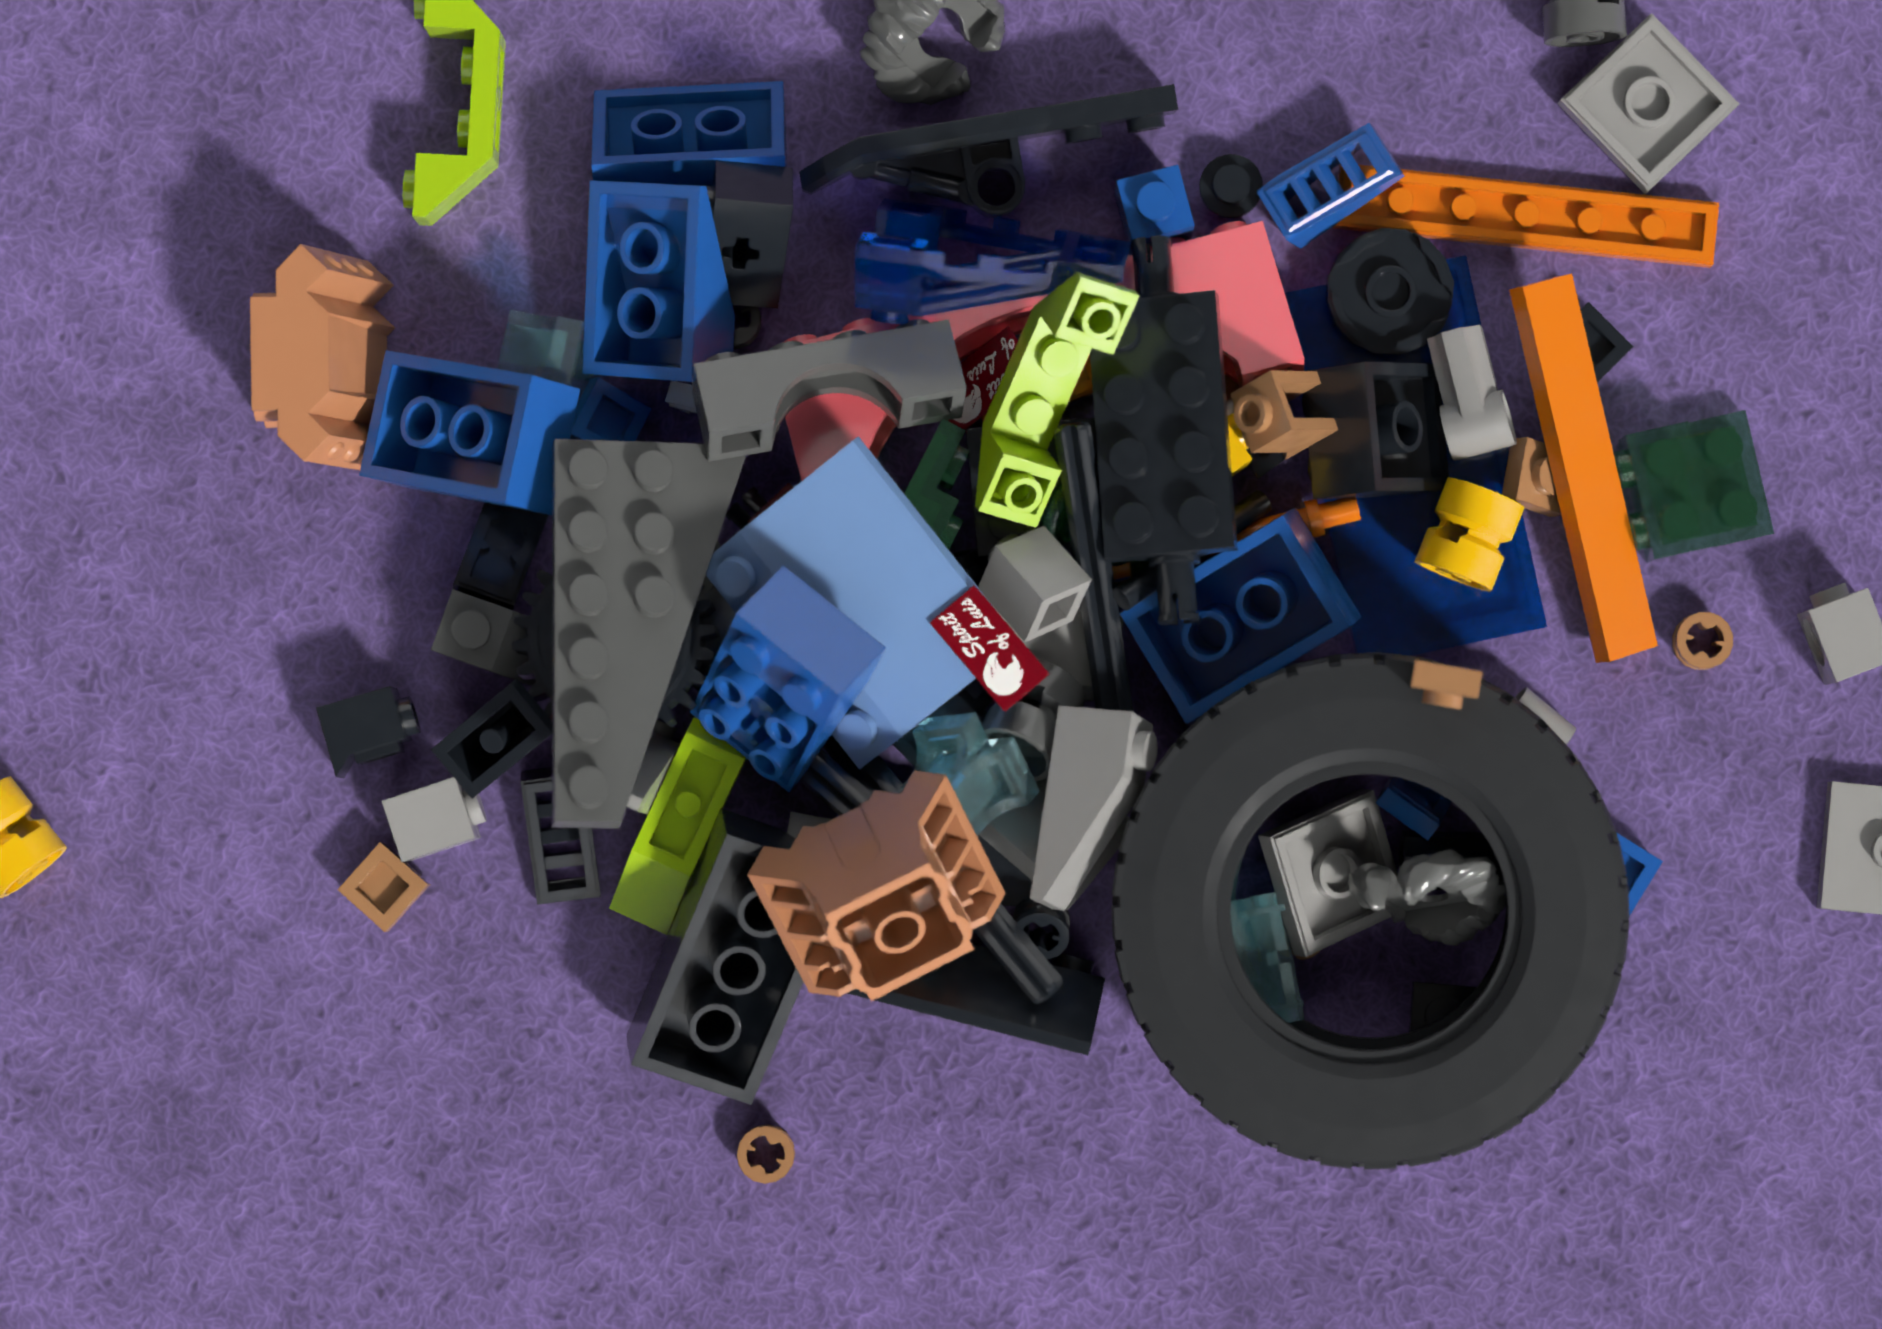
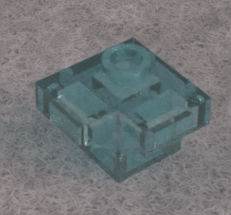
[497,309,592,388]
[900,712,1040,836]

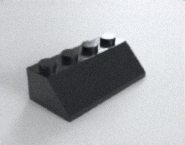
[626,808,803,1105]
[847,943,1105,1056]

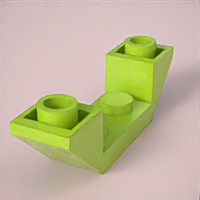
[402,0,506,226]
[975,272,1139,528]
[609,716,748,935]

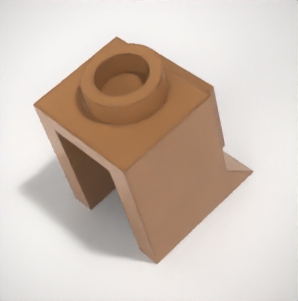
[1230,370,1338,460]

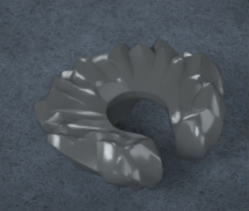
[860,0,1005,105]
[1348,849,1507,946]

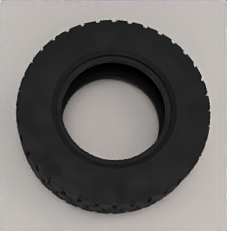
[1111,652,1630,1170]

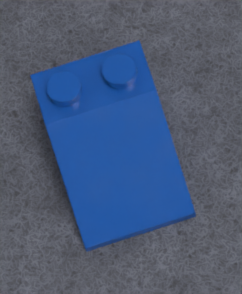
[582,180,735,382]

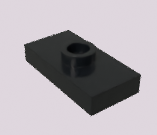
[453,502,549,610]

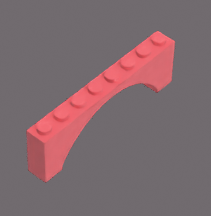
[784,221,1304,481]

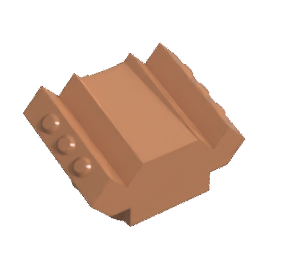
[250,244,395,470]
[747,770,1006,1001]

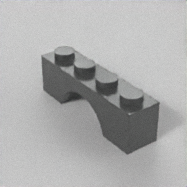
[692,319,966,462]

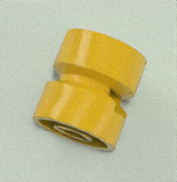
[1414,477,1525,592]
[0,776,67,898]

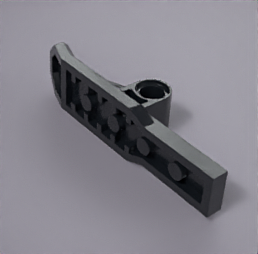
[799,84,1178,218]

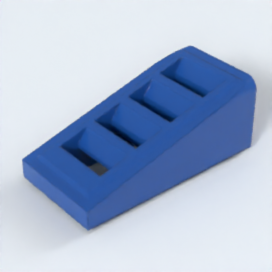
[1256,123,1405,249]

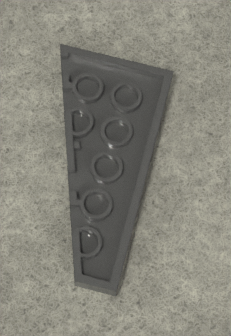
[552,439,746,828]

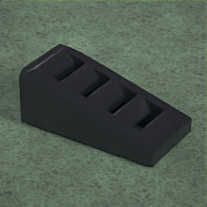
[520,767,601,905]

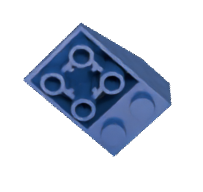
[690,565,886,793]

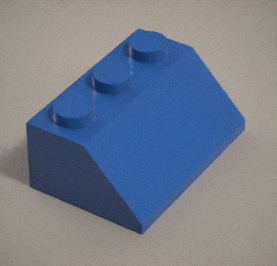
[591,81,788,186]

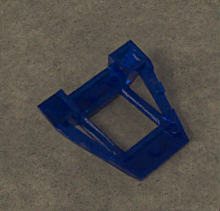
[855,198,1131,324]

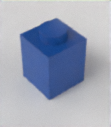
[1114,164,1195,255]

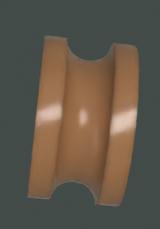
[1672,612,1733,670]
[737,1124,795,1184]

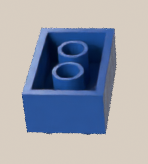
[359,350,580,515]
[1120,508,1362,724]

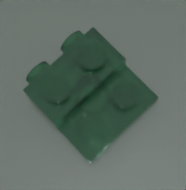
[1613,410,1774,563]
[904,419,970,550]

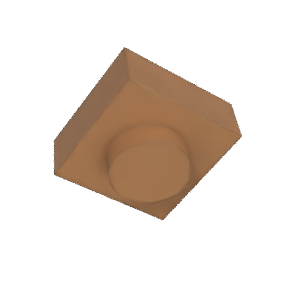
[1502,437,1562,517]
[1410,660,1482,710]
[337,842,431,932]

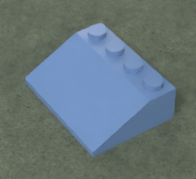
[706,436,996,770]

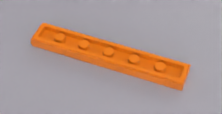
[1333,164,1719,268]
[1509,273,1658,663]

